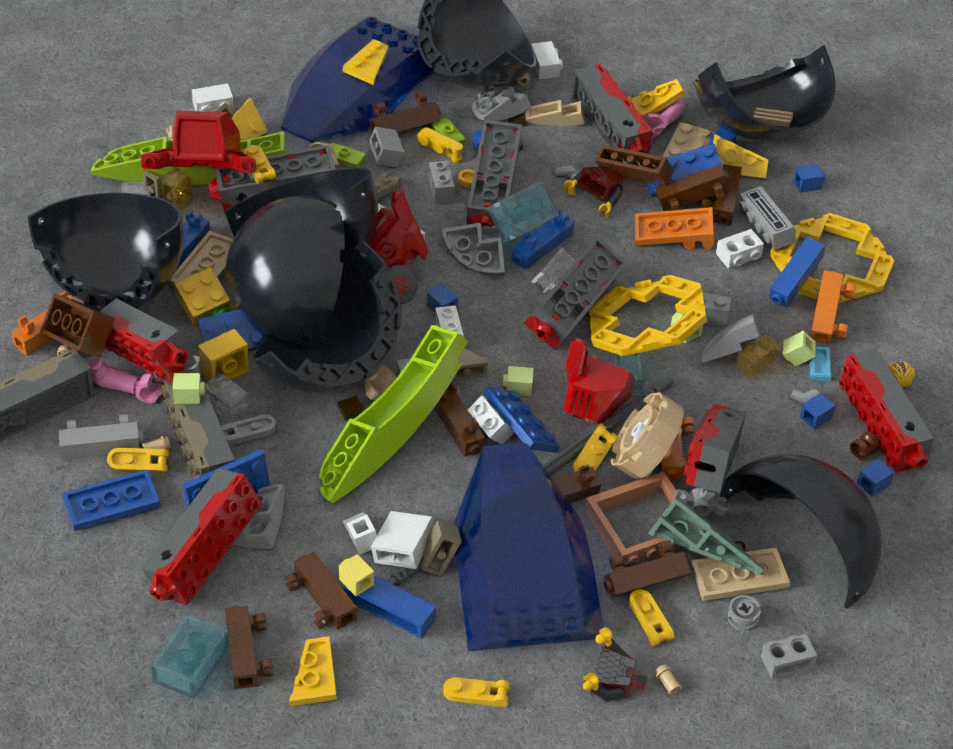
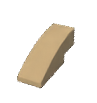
[525,100,585,126]

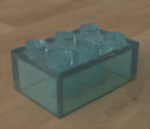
[487,180,559,243]
[151,614,229,699]

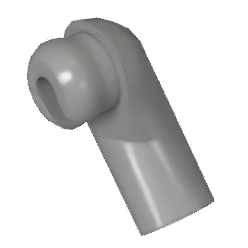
[555,165,580,181]
[790,389,822,404]

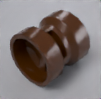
[849,432,880,460]

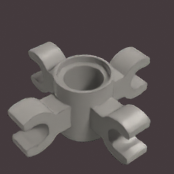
[674,488,728,517]

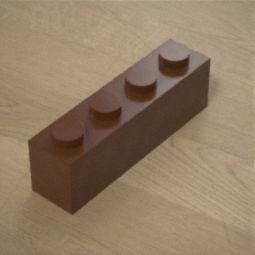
[595,144,674,186]

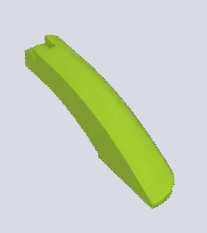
[90,131,289,185]
[319,325,468,504]

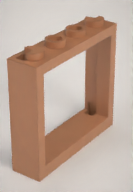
[585,471,682,567]

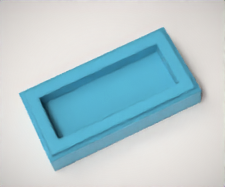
[809,347,831,382]

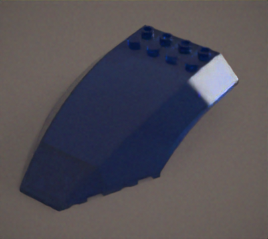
[281,17,435,143]
[453,443,604,651]

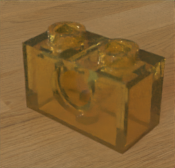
[160,167,193,212]
[735,332,780,379]

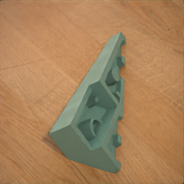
[648,495,764,575]

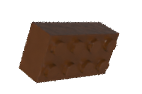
[40,293,115,358]

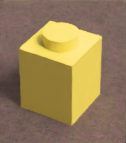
[339,554,374,596]

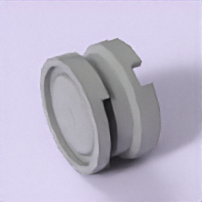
[727,595,761,631]

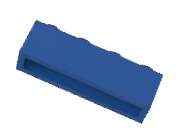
[344,575,436,638]

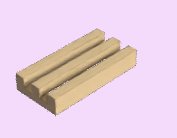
[753,108,793,128]

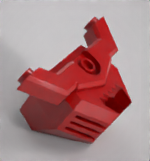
[141,110,256,173]
[364,187,429,269]
[563,338,635,425]

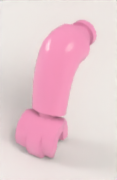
[644,97,685,140]
[88,357,163,404]

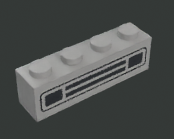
[739,186,796,250]

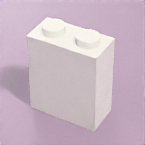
[371,511,434,569]

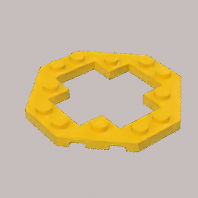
[770,213,895,303]
[589,275,707,356]

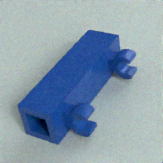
[511,208,575,269]
[175,210,210,272]
[770,236,825,307]

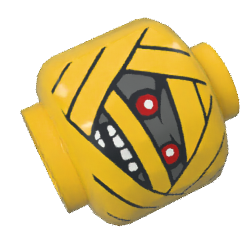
[887,361,915,388]

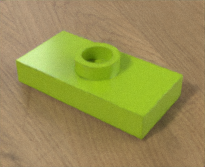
[431,117,466,145]
[331,142,366,168]

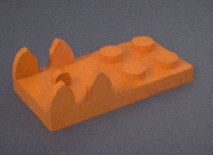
[635,207,714,250]

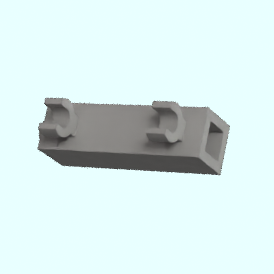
[59,414,144,459]

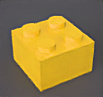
[174,267,230,326]
[198,329,249,388]

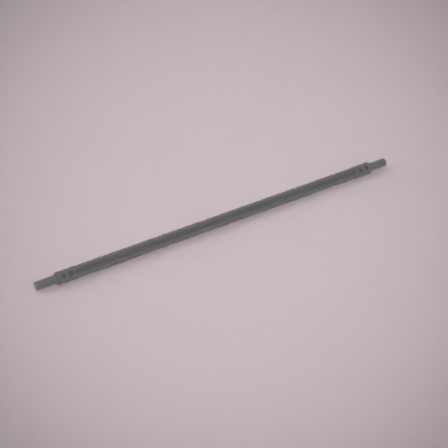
[387,376,674,586]

